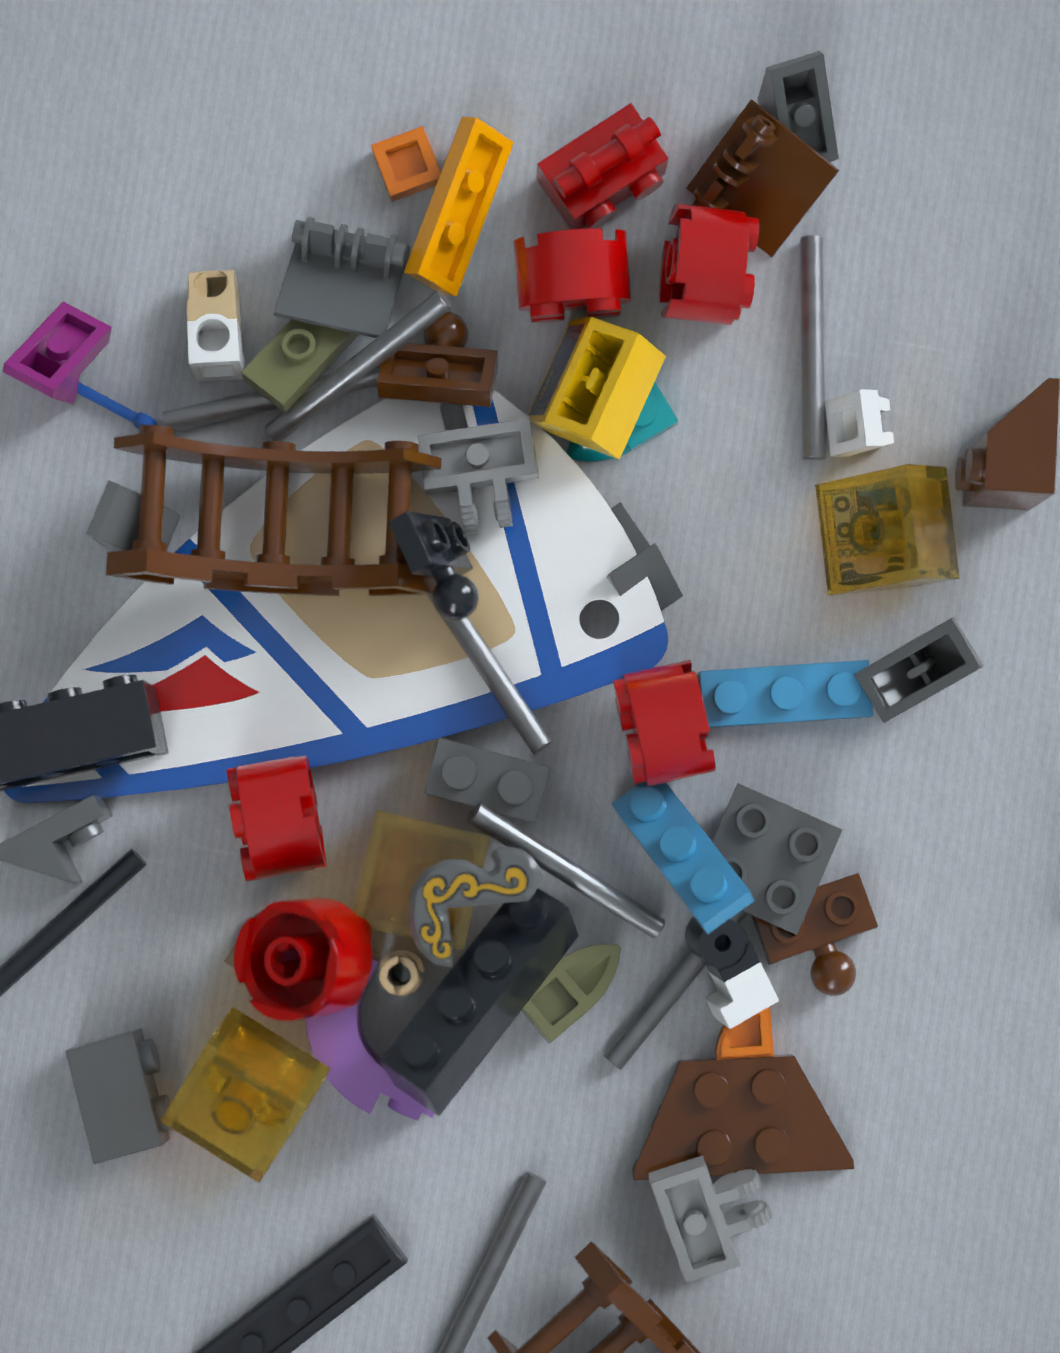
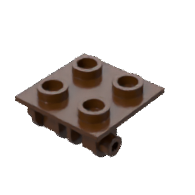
[686,99,840,258]

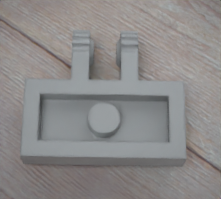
[417,418,539,533]
[648,1155,772,1283]

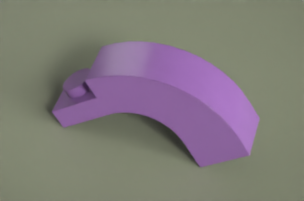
[305,955,434,1120]

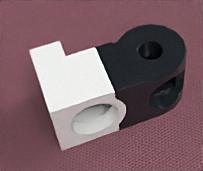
[685,917,779,1029]

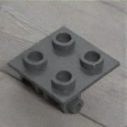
[274,217,410,338]
[712,783,842,935]

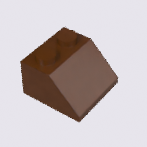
[955,378,1060,510]

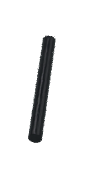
[0,848,147,997]

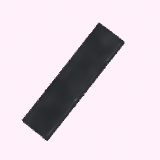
[193,1214,408,1353]

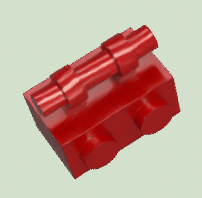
[537,103,669,230]

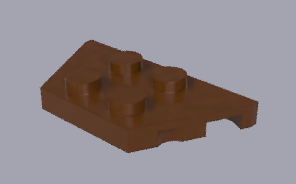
[632,1054,854,1180]

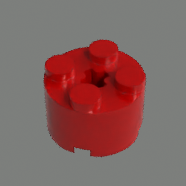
[659,204,759,325]
[513,228,631,323]
[613,660,716,786]
[227,755,327,882]
[234,897,372,1021]

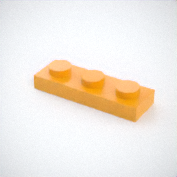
[404,117,514,297]

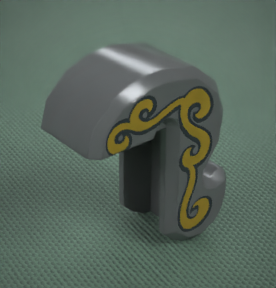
[408,847,541,968]

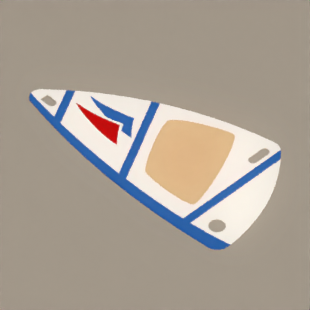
[4,391,668,803]

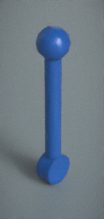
[77,382,157,429]

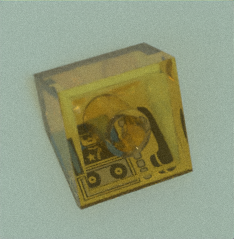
[815,464,960,596]

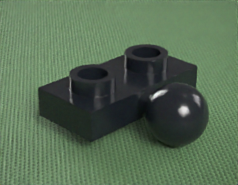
[388,511,479,620]

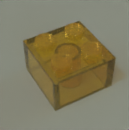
[353,810,490,950]
[161,1006,331,1183]

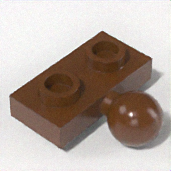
[377,311,498,407]
[751,873,878,996]

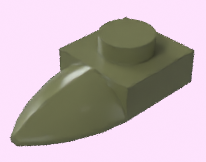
[521,944,621,1044]

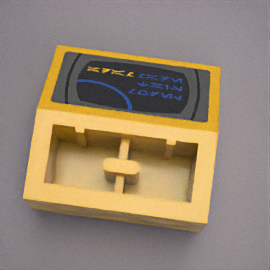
[527,317,666,460]

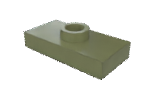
[241,319,359,413]

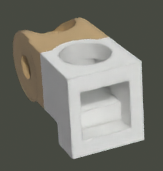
[186,269,245,382]

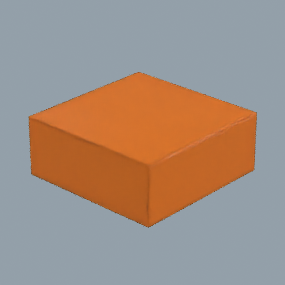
[371,126,441,202]

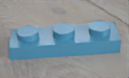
[698,660,873,728]
[611,782,755,935]

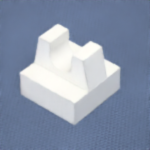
[825,390,894,457]

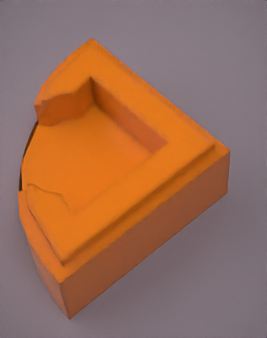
[715,1006,774,1060]

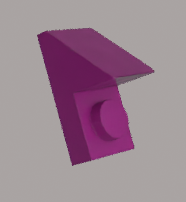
[3,302,112,405]

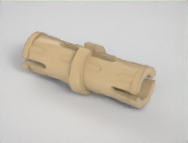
[379,949,425,996]

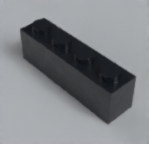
[0,674,169,791]
[379,888,579,1117]

